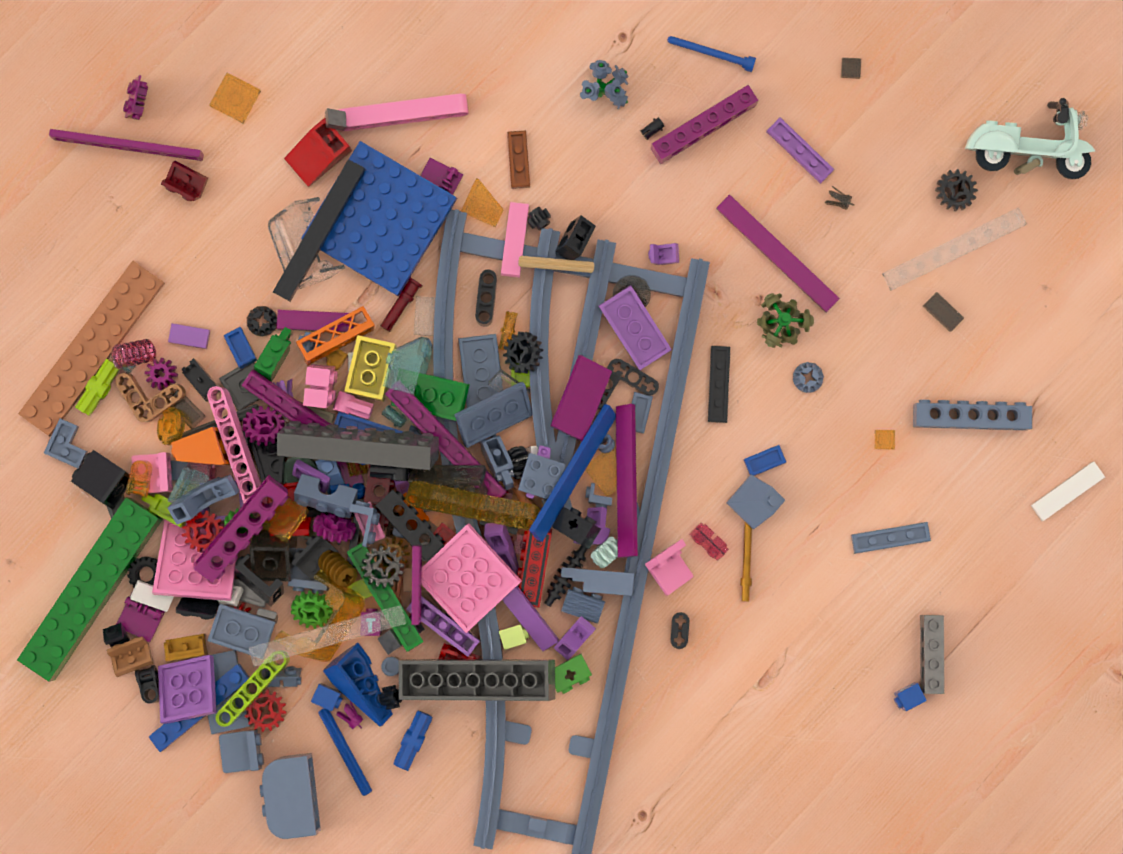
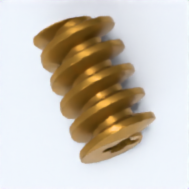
[318,550,358,588]

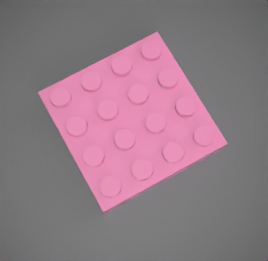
[152,520,239,601]
[422,523,522,633]

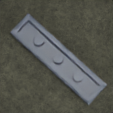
[851,522,931,554]

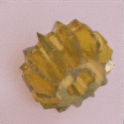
[379,537,410,568]

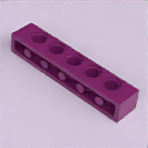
[651,85,758,165]
[194,475,288,583]

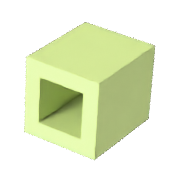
[499,624,529,650]

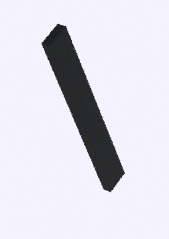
[273,159,366,302]

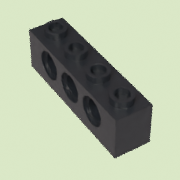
[375,490,445,562]

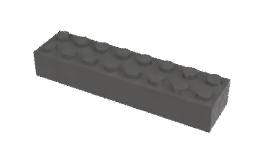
[277,421,439,470]
[399,659,555,701]

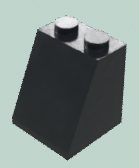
[71,450,133,510]

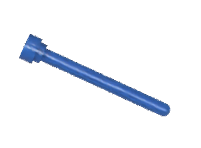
[667,36,756,73]

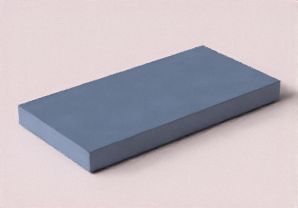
[458,334,503,408]
[454,382,533,448]
[208,650,250,734]

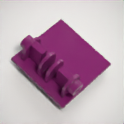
[123,75,148,120]
[420,158,463,195]
[116,591,165,642]

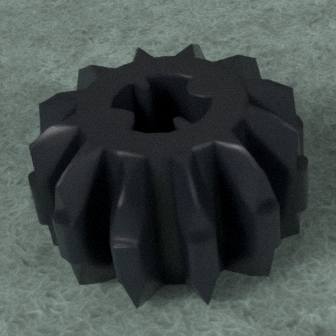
[507,446,528,479]

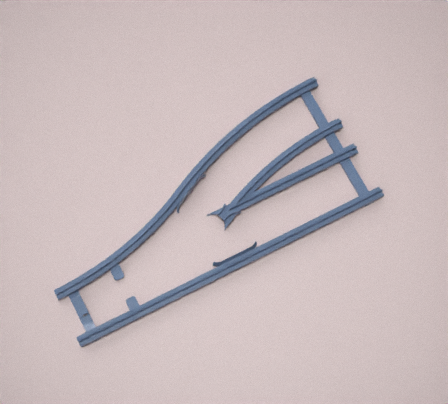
[433,209,710,854]

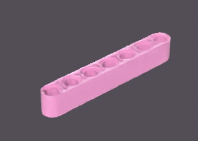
[339,94,469,131]
[207,386,267,514]

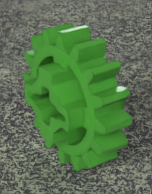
[291,590,334,629]

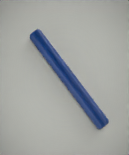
[318,708,372,796]

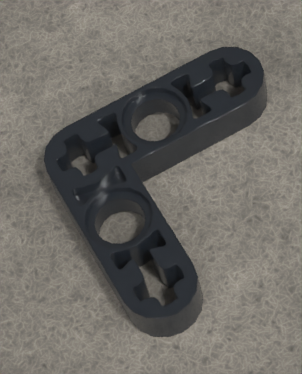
[598,359,659,409]

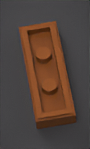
[507,130,530,189]

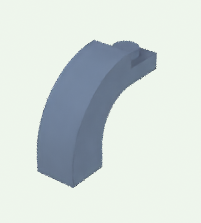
[167,474,239,524]

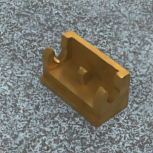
[164,633,208,662]

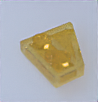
[461,178,504,228]

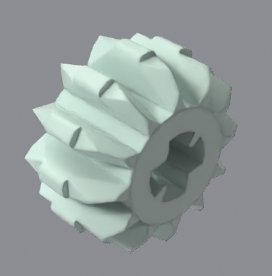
[591,536,618,568]

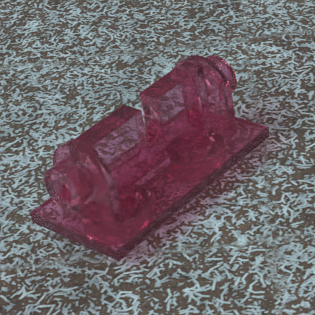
[690,523,729,561]

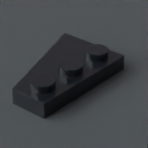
[249,425,285,485]

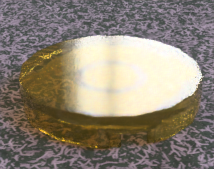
[157,407,185,446]

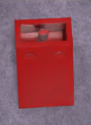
[284,118,352,187]

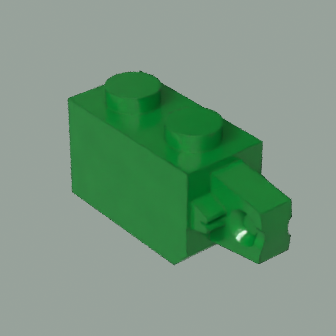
[254,327,292,382]

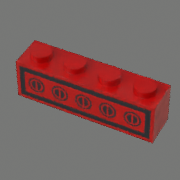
[517,525,552,608]

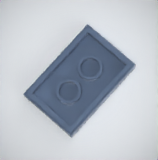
[207,604,276,659]

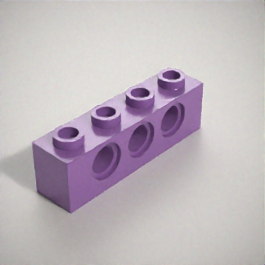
[406,595,481,656]

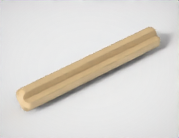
[518,256,594,273]

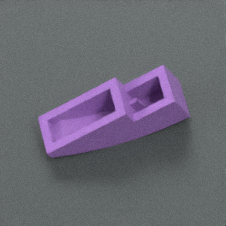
[484,521,519,575]

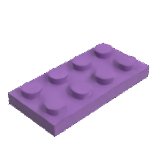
[599,285,672,370]

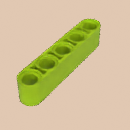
[215,650,290,727]

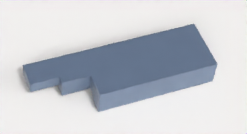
[561,567,635,596]

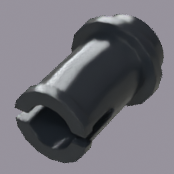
[640,117,665,140]

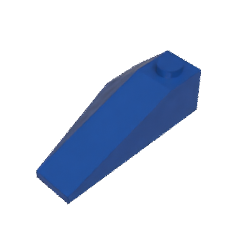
[323,643,393,727]

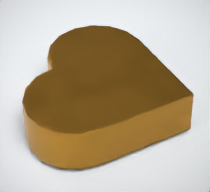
[325,349,348,371]

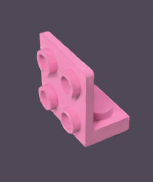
[132,452,173,494]
[645,539,693,596]

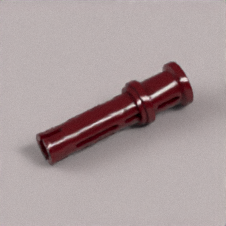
[380,277,423,332]

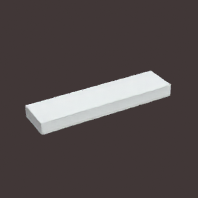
[1031,462,1105,521]

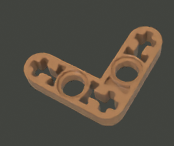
[116,373,186,422]

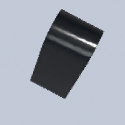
[475,269,497,327]

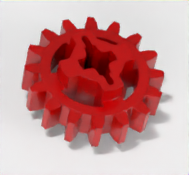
[182,510,224,553]
[245,689,287,732]

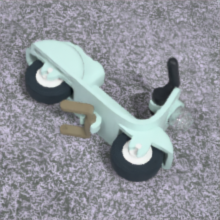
[965,98,1095,179]

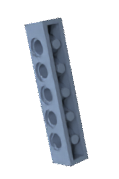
[913,400,1032,431]

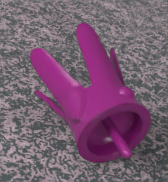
[336,701,363,729]

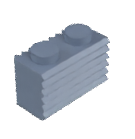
[561,587,605,624]

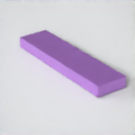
[766,117,834,184]
[502,586,559,651]

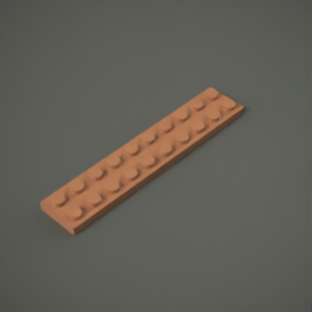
[18,260,165,437]

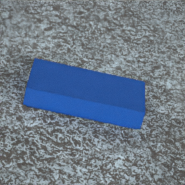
[223,327,257,369]
[743,445,786,476]

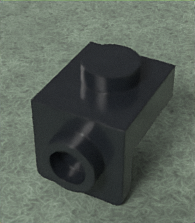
[103,623,130,648]

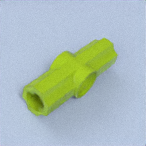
[75,359,121,416]

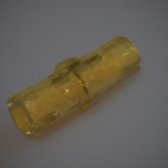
[498,311,518,351]

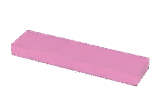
[501,202,529,278]

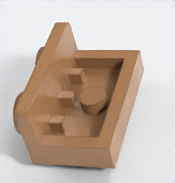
[106,637,154,677]

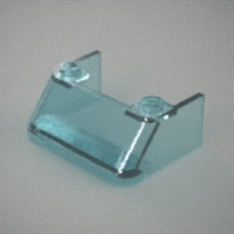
[383,336,433,395]

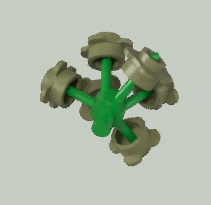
[757,293,814,348]

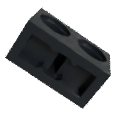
[555,215,596,260]

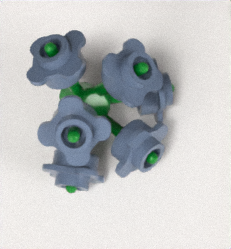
[580,60,629,109]

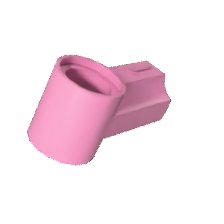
[333,391,374,420]

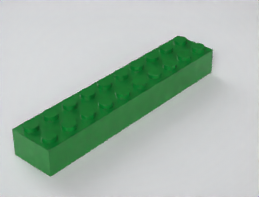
[17,497,163,682]

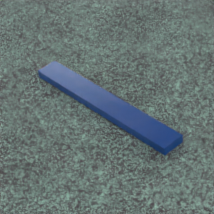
[529,404,616,542]

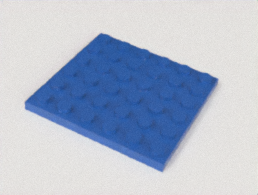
[301,141,458,296]

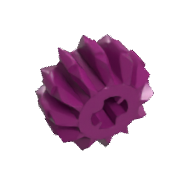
[144,358,178,391]

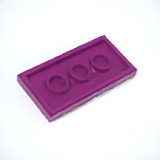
[551,355,612,441]

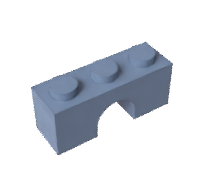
[294,474,358,518]

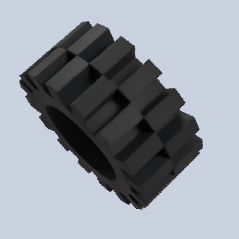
[127,557,157,588]

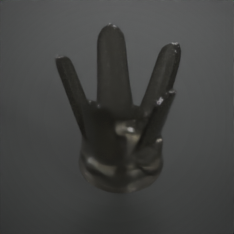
[825,186,855,210]

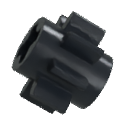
[528,207,551,230]
[379,685,402,710]

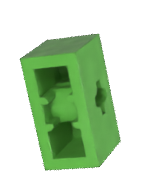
[555,654,592,694]

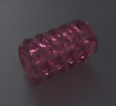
[112,339,156,369]

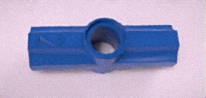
[393,710,433,771]

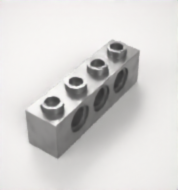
[920,615,944,694]

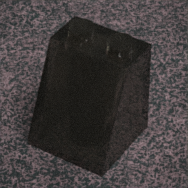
[249,524,298,582]

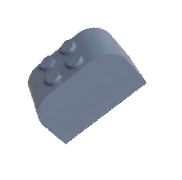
[260,753,321,839]

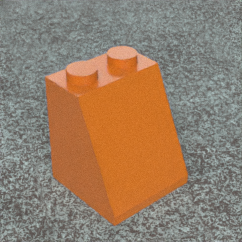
[171,427,230,465]

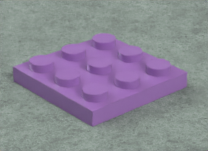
[158,655,217,724]

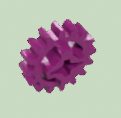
[242,406,285,446]
[313,512,356,543]

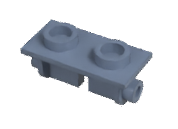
[262,666,302,687]

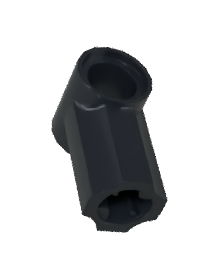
[370,465,409,481]

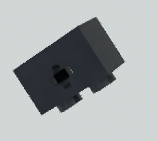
[552,507,601,549]

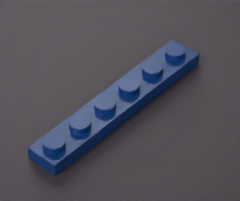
[149,664,249,752]

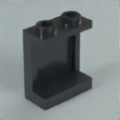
[235,554,284,607]

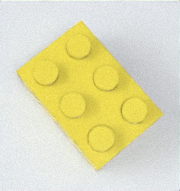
[344,335,397,402]

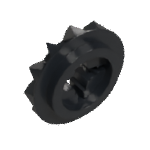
[247,306,277,336]

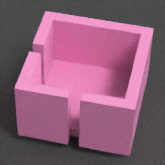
[303,364,338,408]

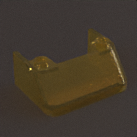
[274,569,365,662]

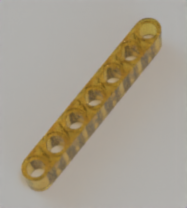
[405,481,540,530]

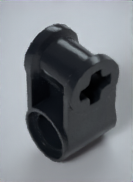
[135,665,159,703]

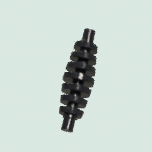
[544,545,588,607]

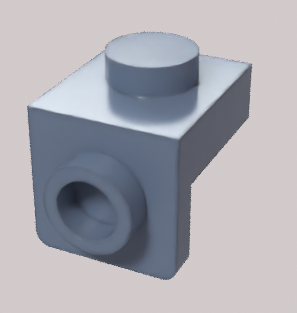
[585,483,612,508]

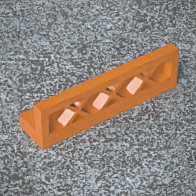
[296,306,375,366]

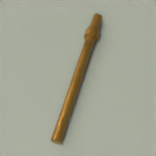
[740,522,752,602]

